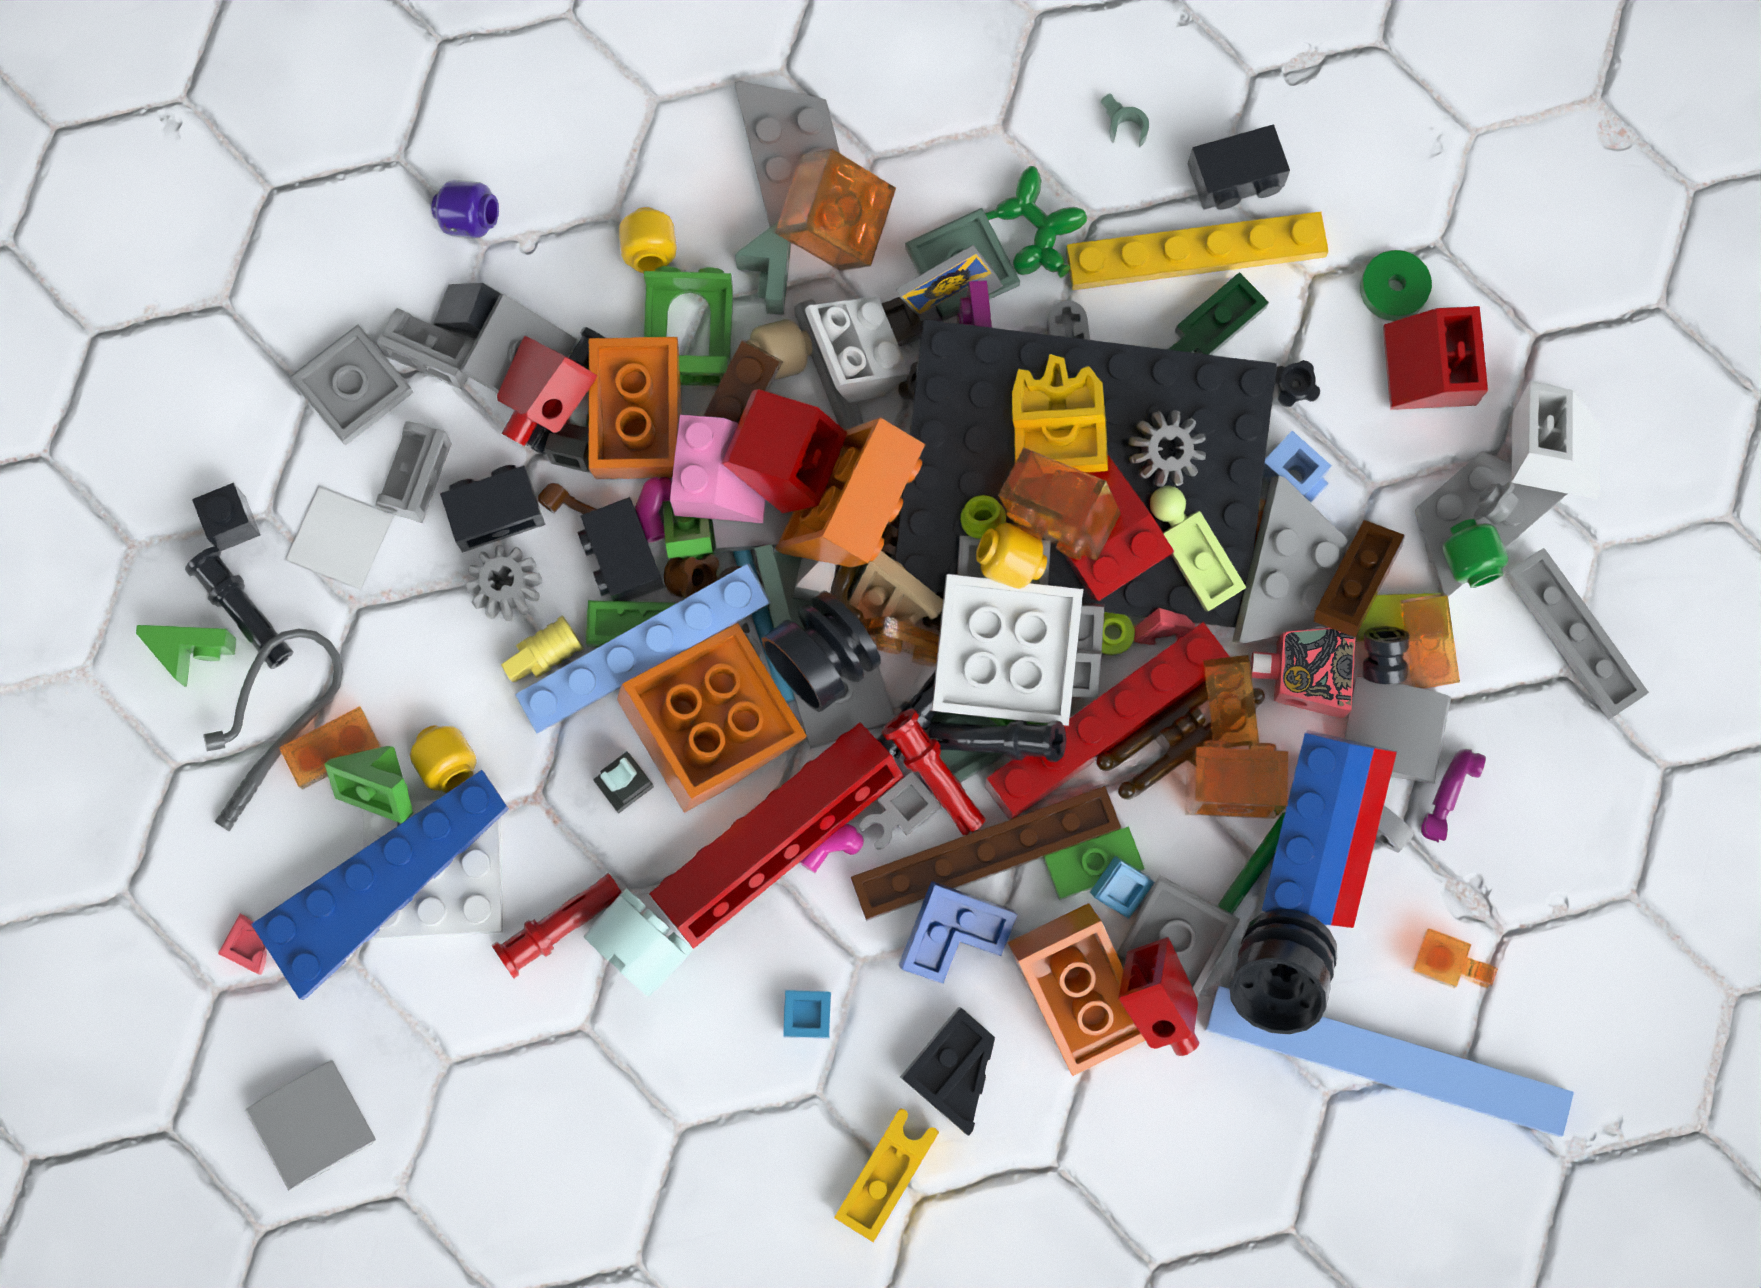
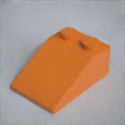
[589,337,682,479]
[1007,903,1145,1076]

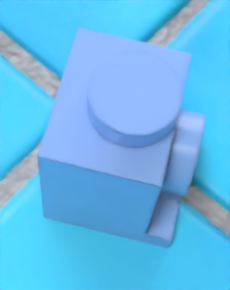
[1263,431,1332,502]

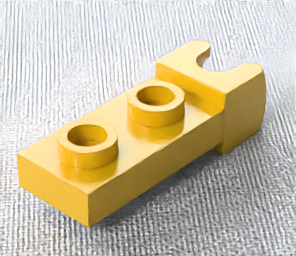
[834,1107,939,1243]

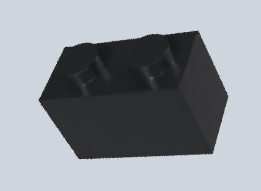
[1187,124,1290,210]
[440,465,546,553]
[577,497,664,601]

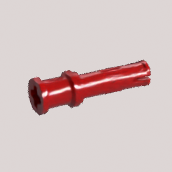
[881,709,986,836]
[491,873,622,979]

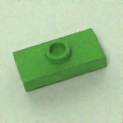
[586,600,677,647]
[1043,827,1145,901]

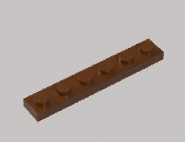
[851,786,1121,921]

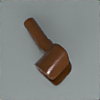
[538,483,596,514]

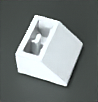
[804,296,910,403]
[1511,381,1600,499]

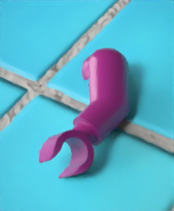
[1421,749,1486,843]

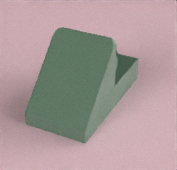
[735,218,792,315]

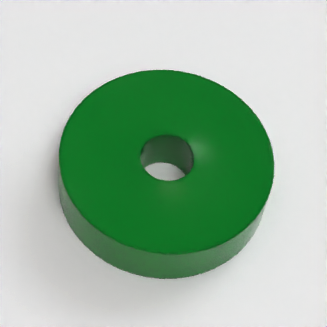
[1360,250,1432,321]

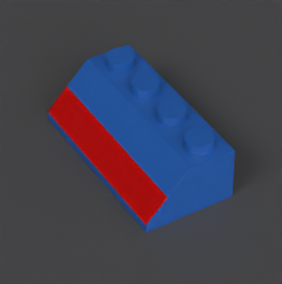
[1261,730,1397,928]

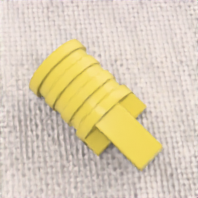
[501,615,584,683]

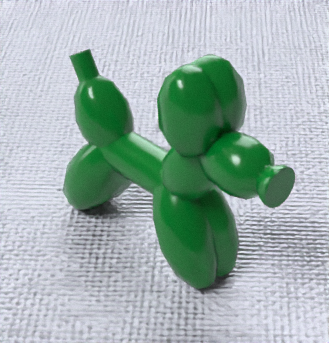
[985,166,1087,278]

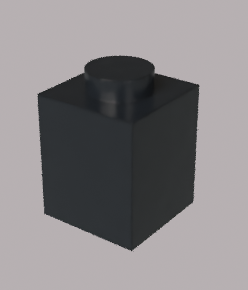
[192,482,261,551]

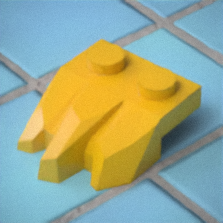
[1012,354,1108,477]

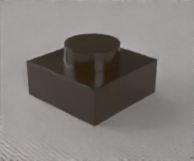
[881,297,922,347]

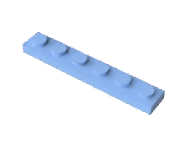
[515,564,771,733]

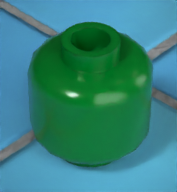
[1442,519,1508,588]

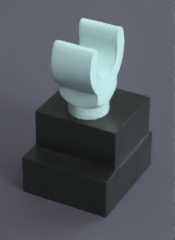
[545,393,589,473]
[593,751,654,814]

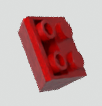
[1383,306,1488,410]
[722,389,848,513]

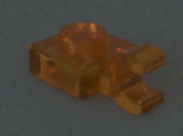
[1411,928,1498,989]

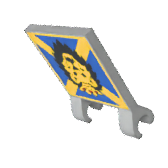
[896,245,1003,322]

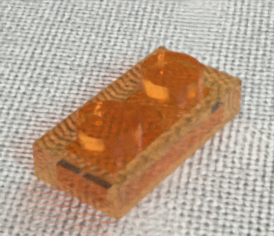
[1400,593,1460,689]
[862,616,939,667]
[1203,655,1259,750]
[279,706,382,790]

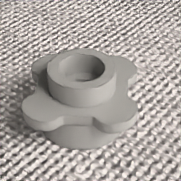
[1473,482,1518,525]

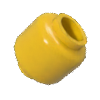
[619,207,677,274]
[976,523,1047,589]
[409,725,477,793]

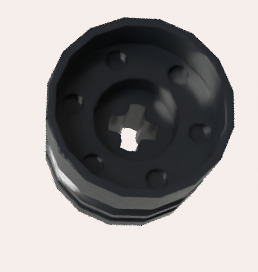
[761,590,881,712]
[1229,909,1338,1034]

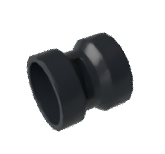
[1362,626,1410,684]

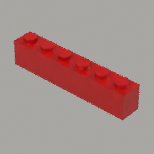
[984,622,1231,820]
[649,722,904,949]

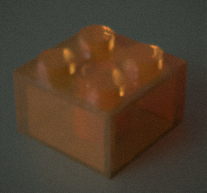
[775,148,896,271]
[998,447,1121,561]
[1185,740,1289,819]

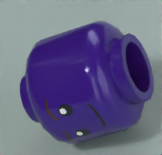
[431,180,499,238]

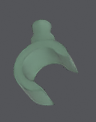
[1100,93,1149,148]

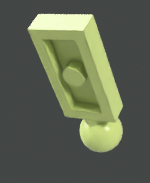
[1150,486,1246,611]

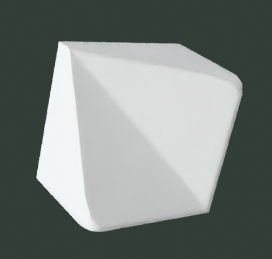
[793,558,837,602]

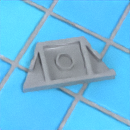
[735,81,846,227]
[1414,451,1568,600]
[1232,476,1348,643]

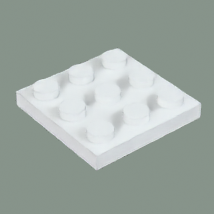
[931,574,1083,726]
[363,800,504,940]

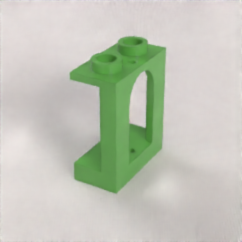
[644,266,733,386]

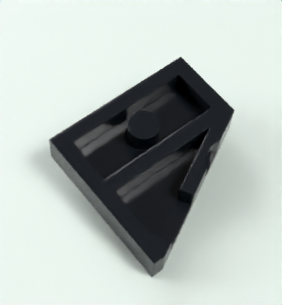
[900,1007,996,1136]

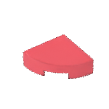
[1134,608,1195,645]
[218,913,267,975]

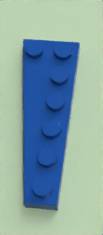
[251,770,509,1000]

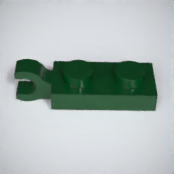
[1168,272,1269,355]

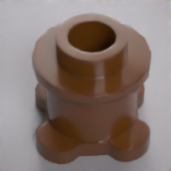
[663,554,719,598]

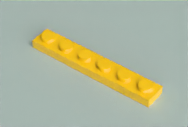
[1066,211,1329,290]

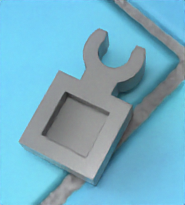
[859,771,941,850]

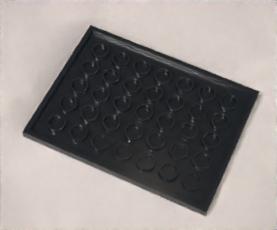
[894,319,1277,628]

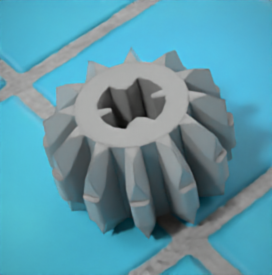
[1129,410,1206,487]
[465,545,542,621]

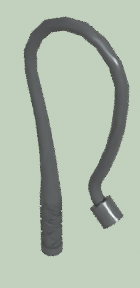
[203,628,343,832]

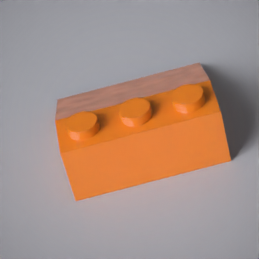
[775,417,925,567]
[617,623,807,813]

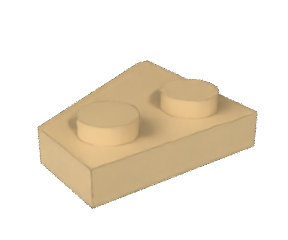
[849,551,943,636]

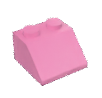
[670,415,766,523]

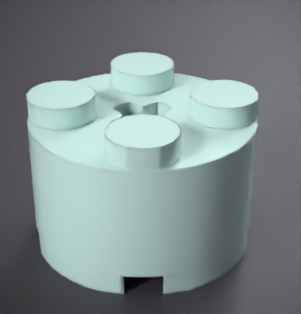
[583,888,693,997]

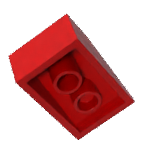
[1020,454,1175,601]

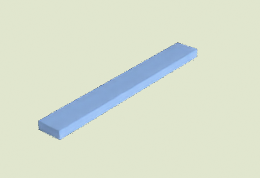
[1205,986,1574,1137]

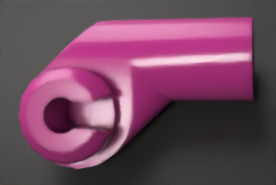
[635,477,672,543]
[799,824,864,873]

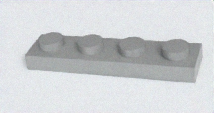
[1505,548,1649,720]

